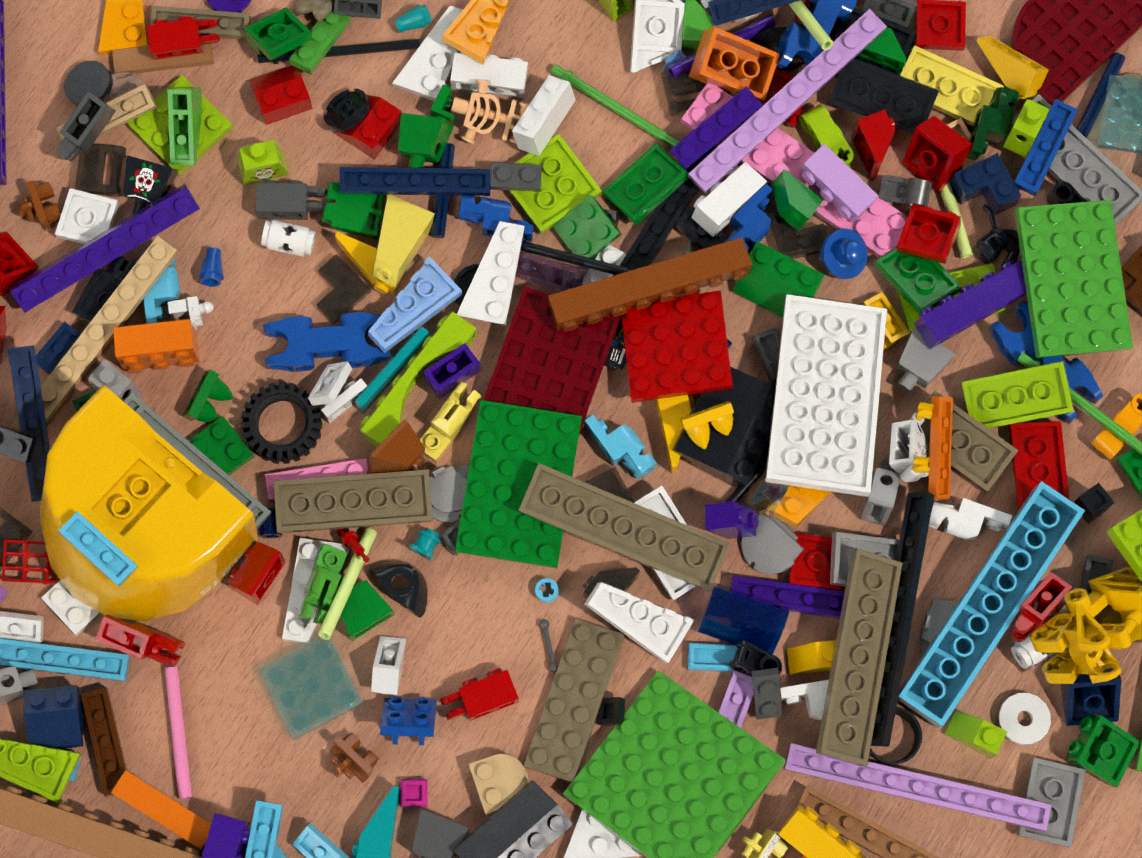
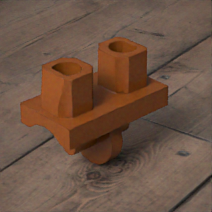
[17,180,61,231]
[330,733,379,783]

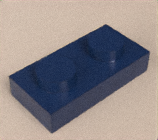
[36,321,81,375]

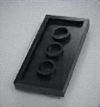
[828,58,939,134]

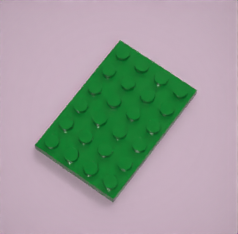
[455,400,582,569]

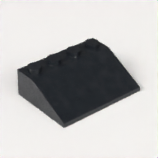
[672,367,775,487]

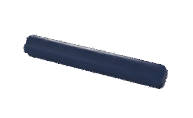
[1076,52,1125,138]
[431,143,455,238]

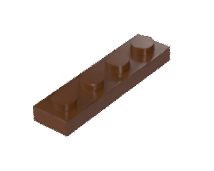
[81,687,127,797]

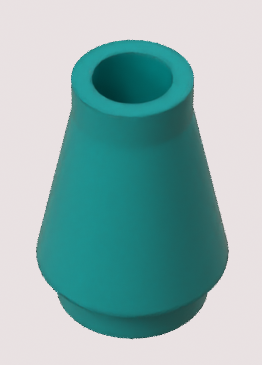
[395,4,433,33]

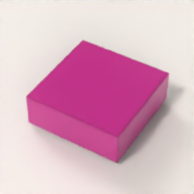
[401,780,428,807]

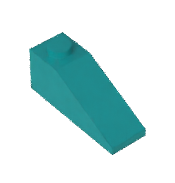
[352,786,400,858]

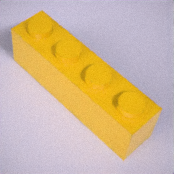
[778,804,872,858]

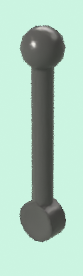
[539,619,557,673]

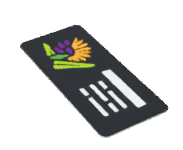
[605,324,626,369]

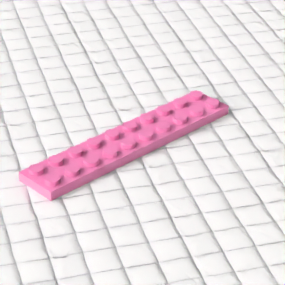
[681,83,908,258]

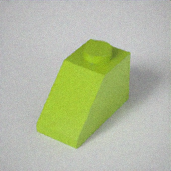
[944,711,1007,759]

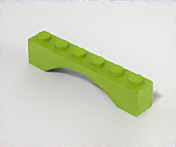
[360,311,478,447]

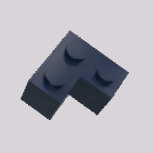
[950,153,1021,215]

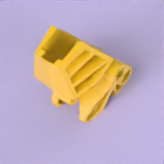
[1030,567,1142,684]

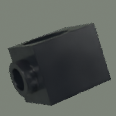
[1073,482,1115,524]

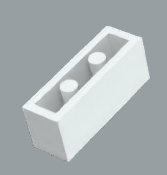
[450,52,528,99]
[512,75,576,156]
[691,162,767,237]

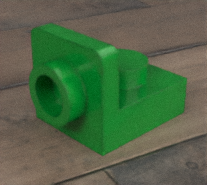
[430,85,455,127]

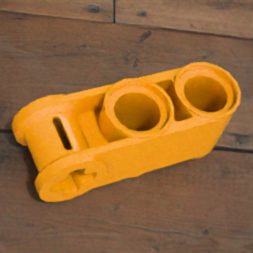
[1091,393,1142,460]

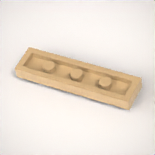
[57,84,157,140]

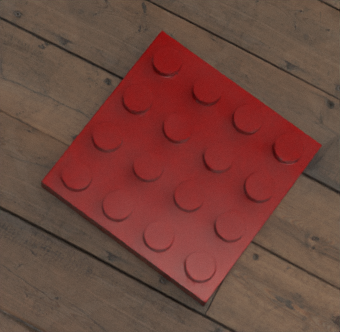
[622,290,733,403]

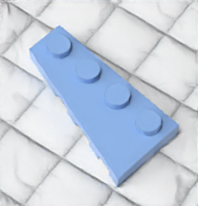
[368,256,462,353]

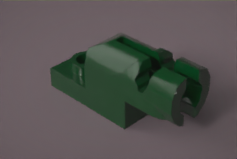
[966,87,1019,161]

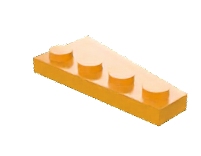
[98,0,148,55]
[442,0,510,65]
[773,486,833,528]

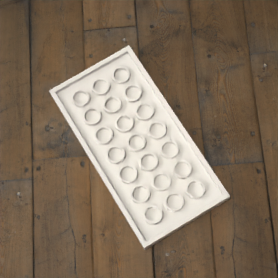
[765,294,887,497]

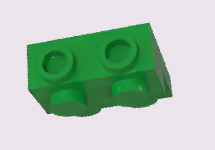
[244,7,313,61]
[1067,714,1140,788]

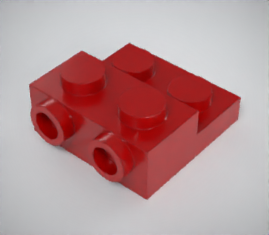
[897,204,961,264]

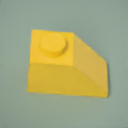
[786,640,836,675]

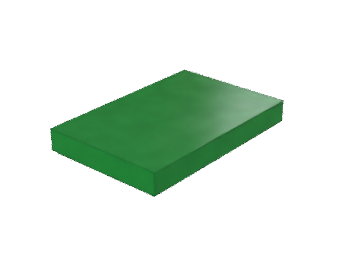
[602,143,689,226]
[874,247,961,314]

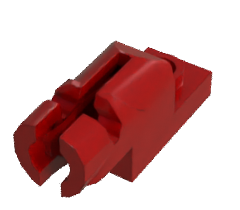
[95,614,185,666]

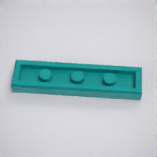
[355,327,429,413]

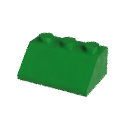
[732,241,825,318]

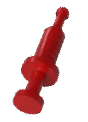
[336,528,370,562]

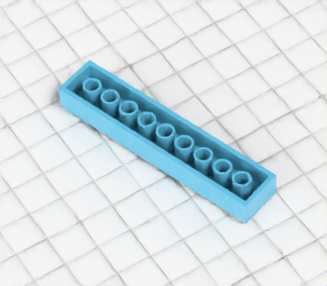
[898,481,1085,728]

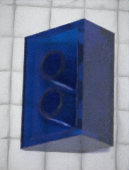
[698,583,789,655]

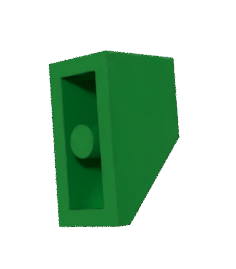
[857,27,906,73]
[771,169,823,231]

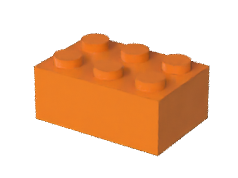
[689,27,780,102]
[113,319,200,373]

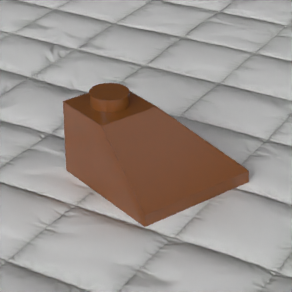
[367,419,426,474]

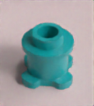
[409,528,441,561]

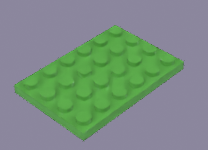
[1014,200,1133,359]

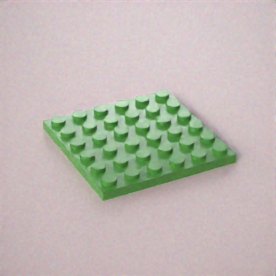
[563,670,786,858]

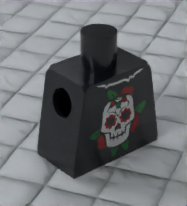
[123,155,178,214]

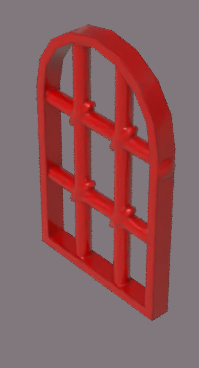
[1,540,60,585]

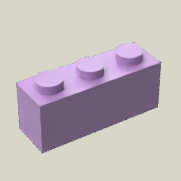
[800,144,878,223]

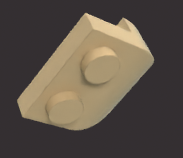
[469,754,529,815]

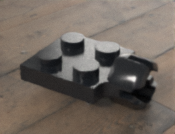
[72,256,136,327]

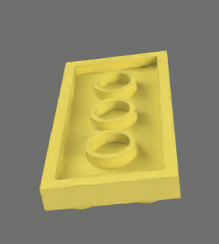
[900,45,1004,126]

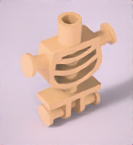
[451,79,529,144]

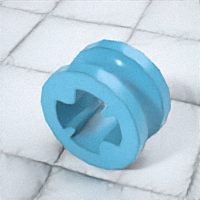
[535,578,559,603]

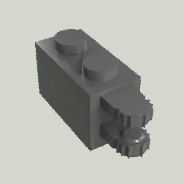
[57,92,116,161]
[255,180,328,220]

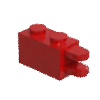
[147,16,220,60]
[1011,572,1073,642]
[440,668,519,721]

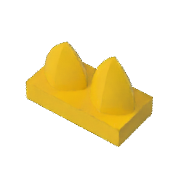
[680,401,734,449]

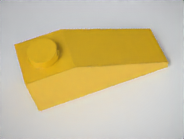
[977,36,1049,99]
[335,232,407,295]
[656,395,694,473]

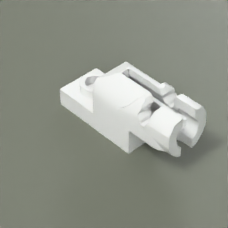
[929,498,1012,540]
[780,680,829,720]

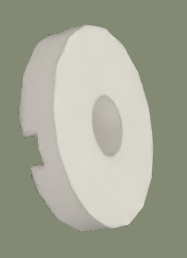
[998,693,1051,745]

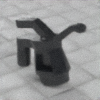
[972,204,1020,267]

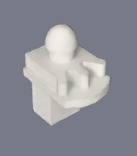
[167,296,214,330]

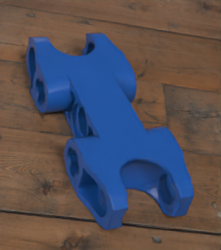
[776,0,858,69]
[989,301,1103,424]
[263,312,391,372]

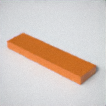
[928,396,953,500]
[111,770,211,849]

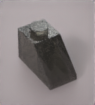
[583,567,640,599]

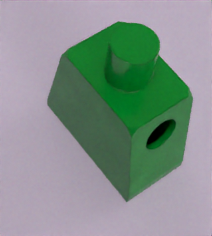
[398,113,453,168]
[338,576,394,641]

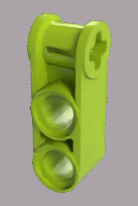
[799,104,854,168]

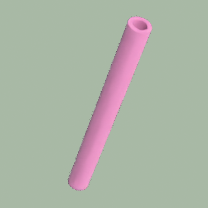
[165,667,192,799]

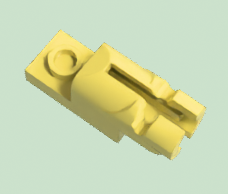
[420,382,481,462]

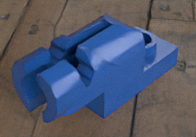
[724,183,773,252]
[459,195,533,242]

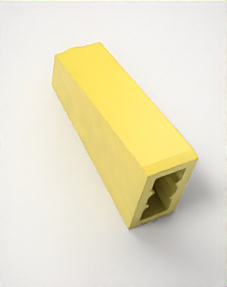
[372,195,435,286]

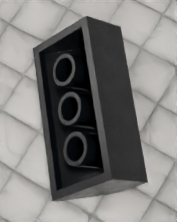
[452,780,573,858]

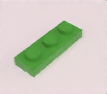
[289,8,351,75]

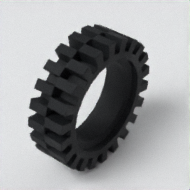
[241,382,323,464]

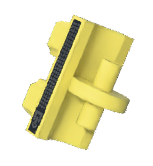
[741,828,788,858]

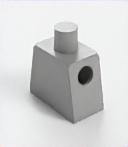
[895,328,955,393]
[88,360,143,401]
[860,460,900,526]
[0,666,38,706]

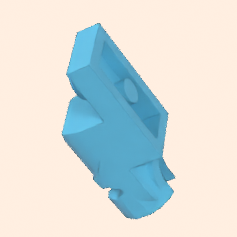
[144,259,180,324]
[584,415,658,479]

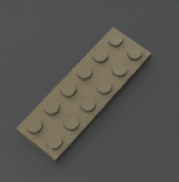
[274,469,433,533]
[524,618,625,783]

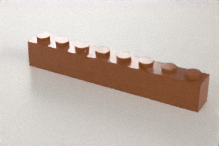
[548,237,752,332]

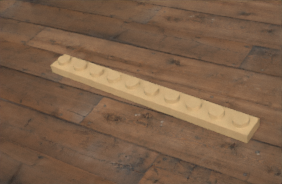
[9,236,179,431]

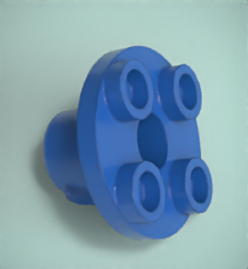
[819,229,868,279]

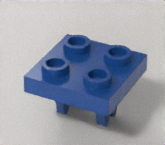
[380,696,437,745]

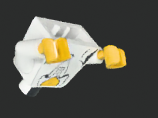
[889,402,934,482]

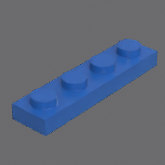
[1014,99,1078,196]

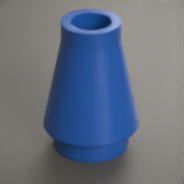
[199,248,224,287]

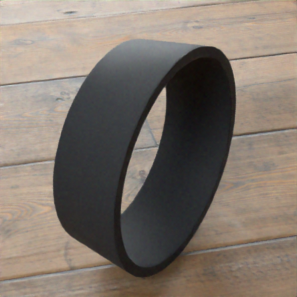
[870,707,922,764]

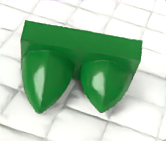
[182,369,233,422]

